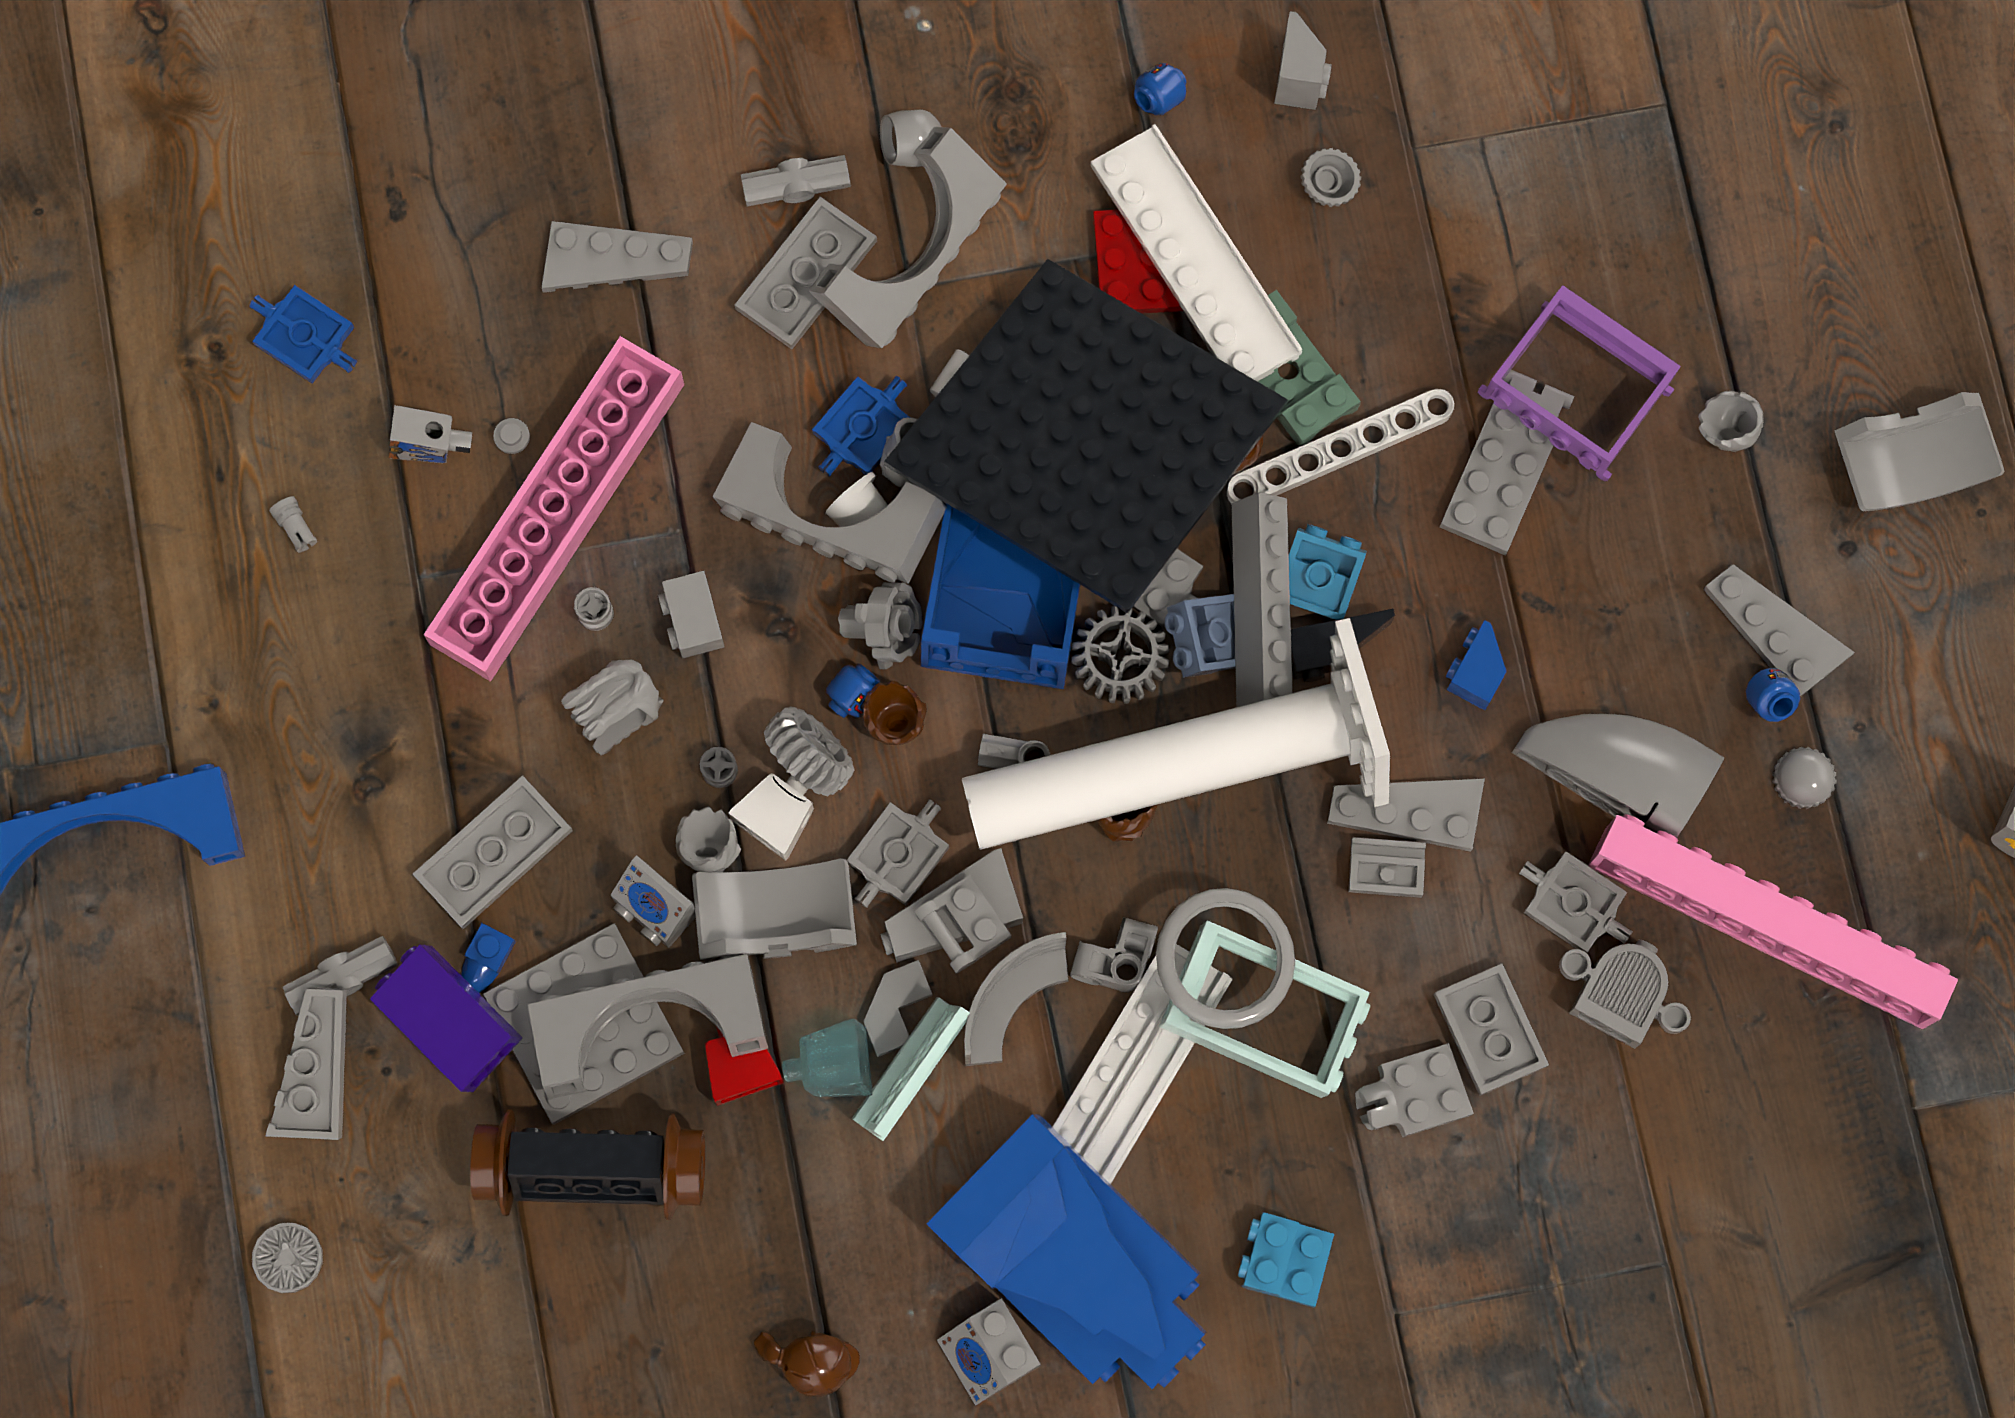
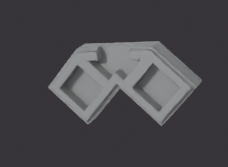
[863,960,932,1057]

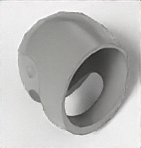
[880,110,941,167]

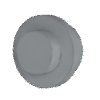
[493,418,530,454]

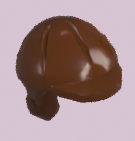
[754,1331,860,1397]

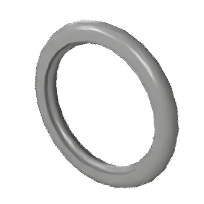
[1156,888,1295,1029]

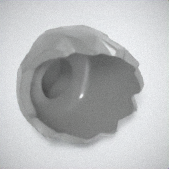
[1699,391,1764,452]
[676,807,741,872]

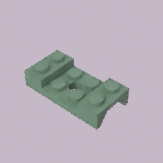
[1258,290,1361,447]

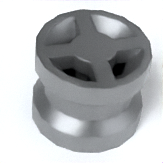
[700,747,738,788]

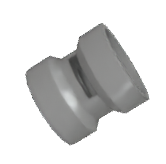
[574,587,614,631]

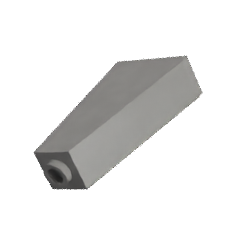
[880,848,1023,963]

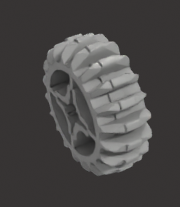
[1072,606,1169,704]
[764,706,855,796]

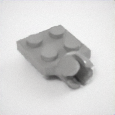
[1355,1043,1474,1137]

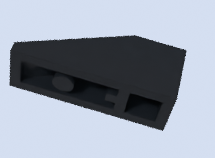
[1291,609,1395,682]

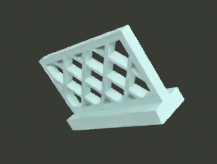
[852,997,970,1141]

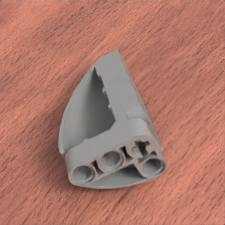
[1512,714,1724,838]

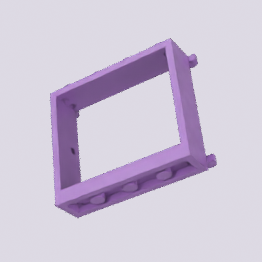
[1478,285,1681,481]

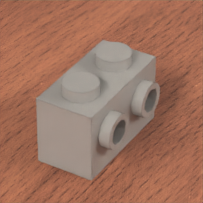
[658,571,725,658]

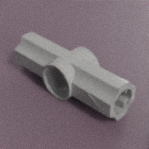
[741,155,851,206]
[282,936,398,1016]

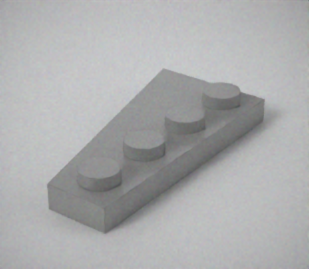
[542,221,693,293]
[1703,564,1855,697]
[1327,779,1485,852]
[265,988,347,1140]

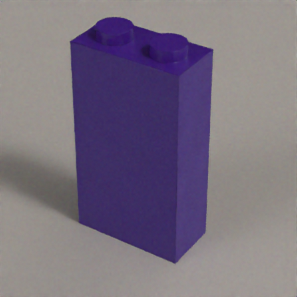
[370,945,523,1092]

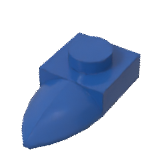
[461,923,516,993]

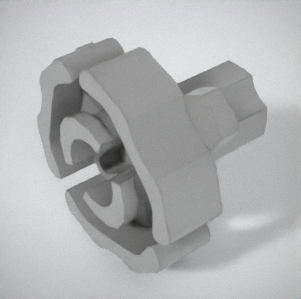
[838,582,923,669]

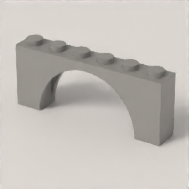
[809,127,1007,348]
[713,422,947,584]
[527,954,768,1100]

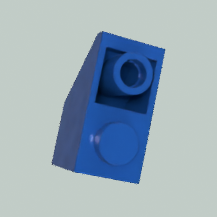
[1446,620,1507,710]

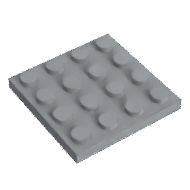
[484,923,685,1125]

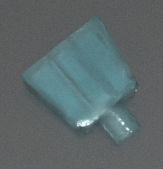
[782,1019,873,1097]

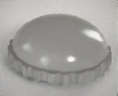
[1300,148,1361,207]
[1772,747,1837,809]

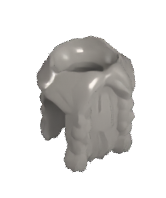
[561,659,663,756]

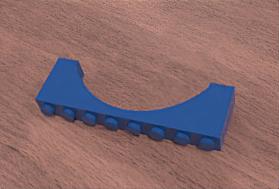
[0,764,245,895]

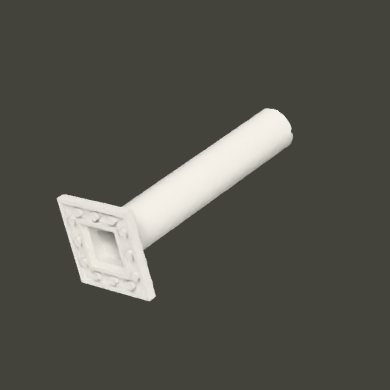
[962,618,1390,850]

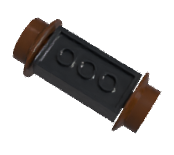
[470,1110,705,1220]

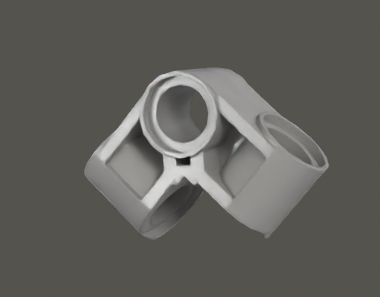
[1070,917,1158,992]

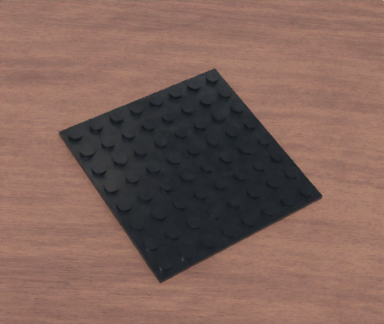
[884,259,1288,613]

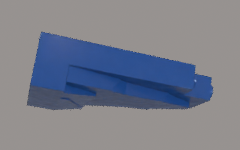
[921,503,1080,689]
[927,1114,1207,1389]

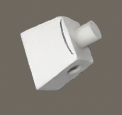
[728,773,814,861]

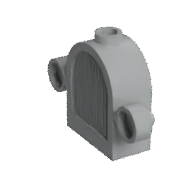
[1559,939,1691,1049]

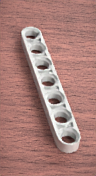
[1227,389,1454,504]

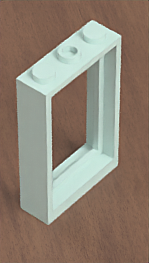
[1159,920,1370,1098]

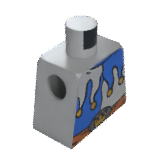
[389,405,472,463]

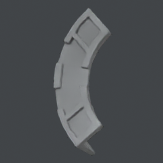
[1835,392,2004,511]
[692,859,857,961]
[964,932,1068,1066]

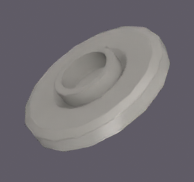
[252,1223,323,1293]

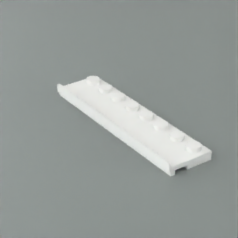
[1091,124,1302,381]
[1053,944,1232,1184]

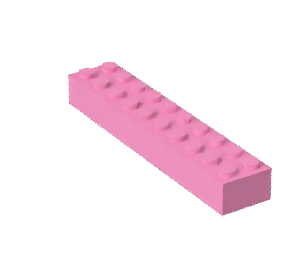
[424,336,684,681]
[1588,814,1958,1029]

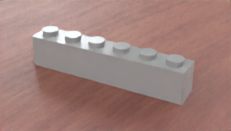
[1232,492,1292,707]

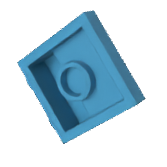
[1289,524,1367,620]
[1238,1212,1334,1308]

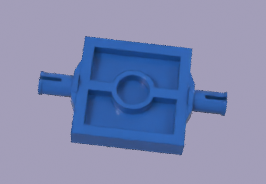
[250,285,357,384]
[812,376,910,477]

